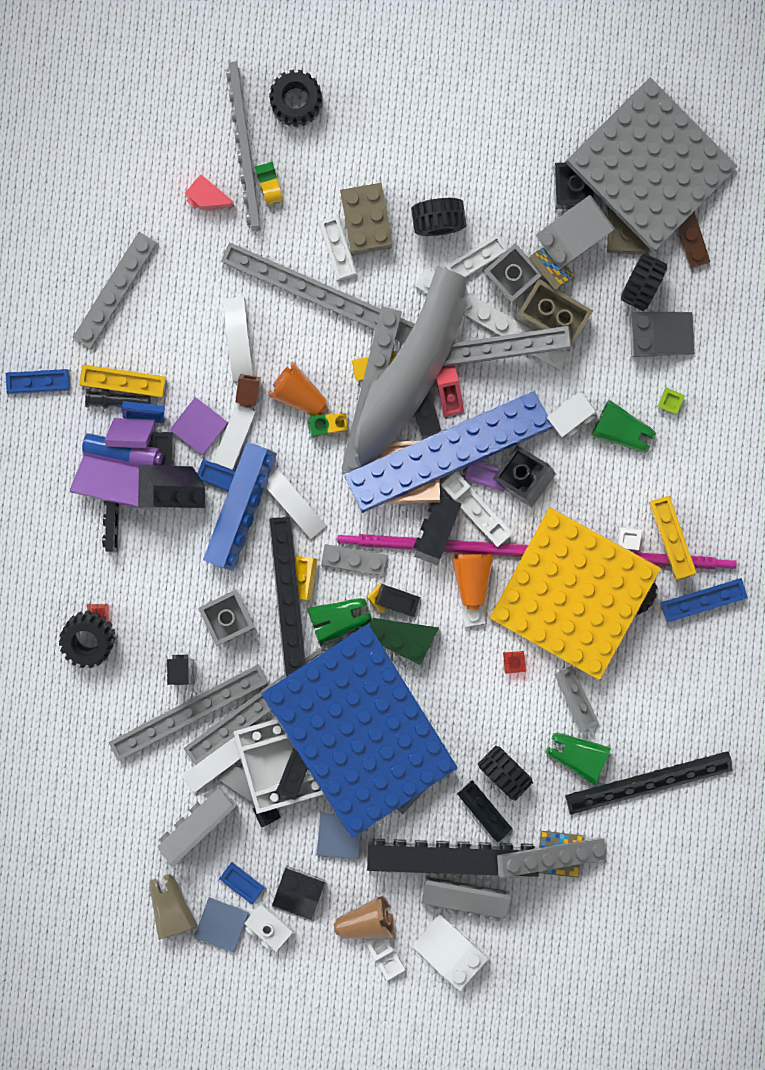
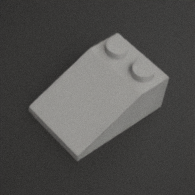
[535,195,615,269]

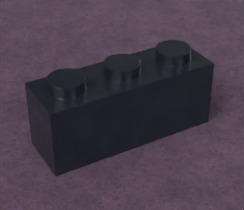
[413,495,462,566]
[167,654,194,685]

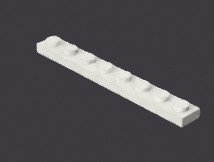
[415,268,570,370]

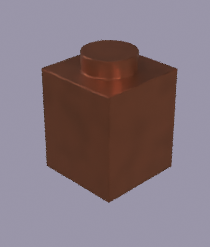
[235,374,261,408]

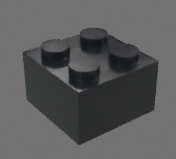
[553,162,599,209]

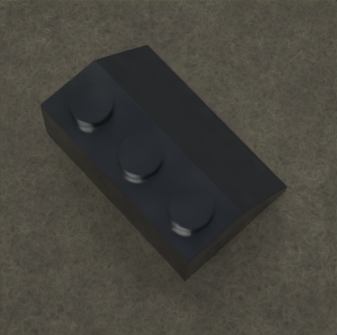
[138,465,205,508]

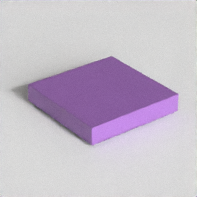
[169,397,228,455]
[105,418,156,448]

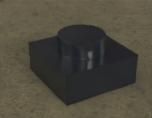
[252,807,281,828]

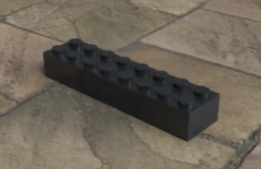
[367,838,539,877]

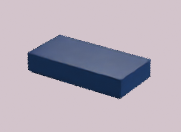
[122,401,165,423]
[197,459,236,491]
[219,862,265,904]

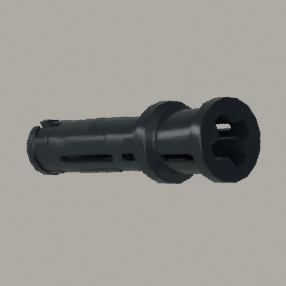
[85,389,150,409]

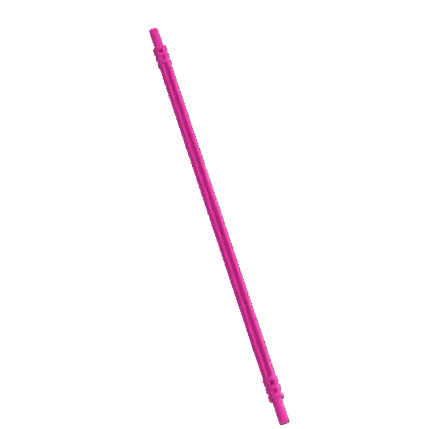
[337,534,737,569]

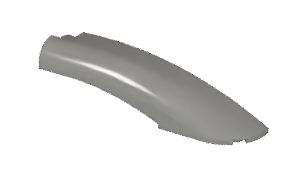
[354,266,467,468]

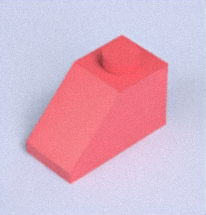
[185,174,234,210]
[436,366,464,417]

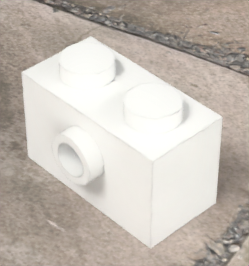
[547,391,597,438]
[244,902,294,951]

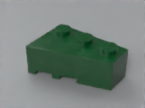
[369,618,439,665]

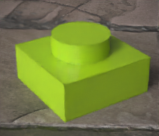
[657,387,685,415]

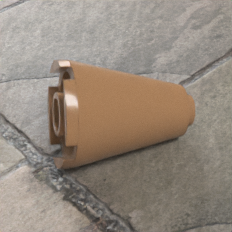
[334,896,395,939]

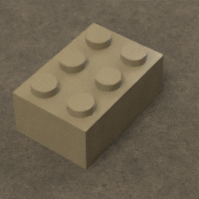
[340,183,392,256]
[515,279,593,351]

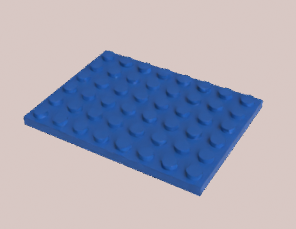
[260,624,458,838]

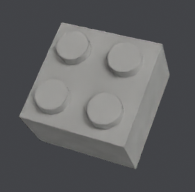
[484,243,542,302]
[198,590,256,646]

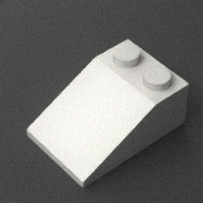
[412,914,488,991]

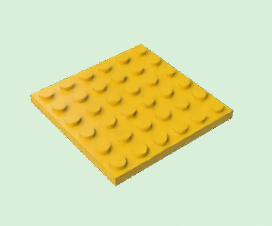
[490,507,662,680]

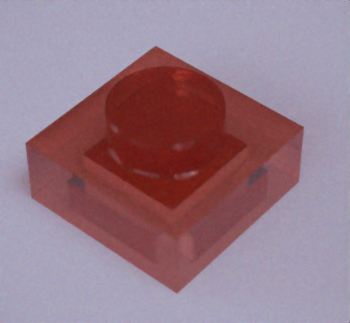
[87,603,109,622]
[503,651,526,674]

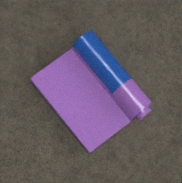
[69,433,163,509]

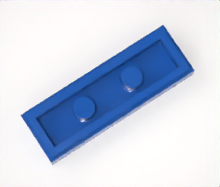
[6,369,70,394]

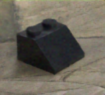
[493,445,556,508]
[272,865,326,920]

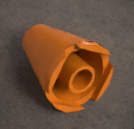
[268,362,328,416]
[451,554,493,610]

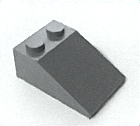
[629,311,695,357]

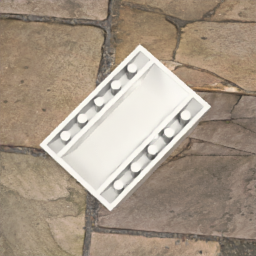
[234,719,323,814]

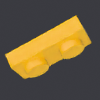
[295,556,318,601]

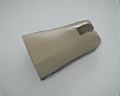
[149,874,198,940]

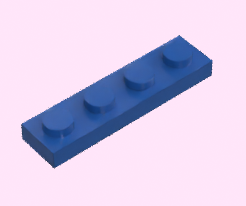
[660,578,748,623]

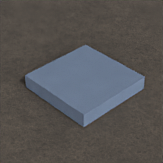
[316,812,361,860]
[194,897,249,952]

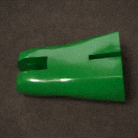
[591,400,656,452]
[307,598,372,647]
[545,733,611,785]

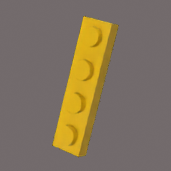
[79,364,166,398]
[649,495,697,581]

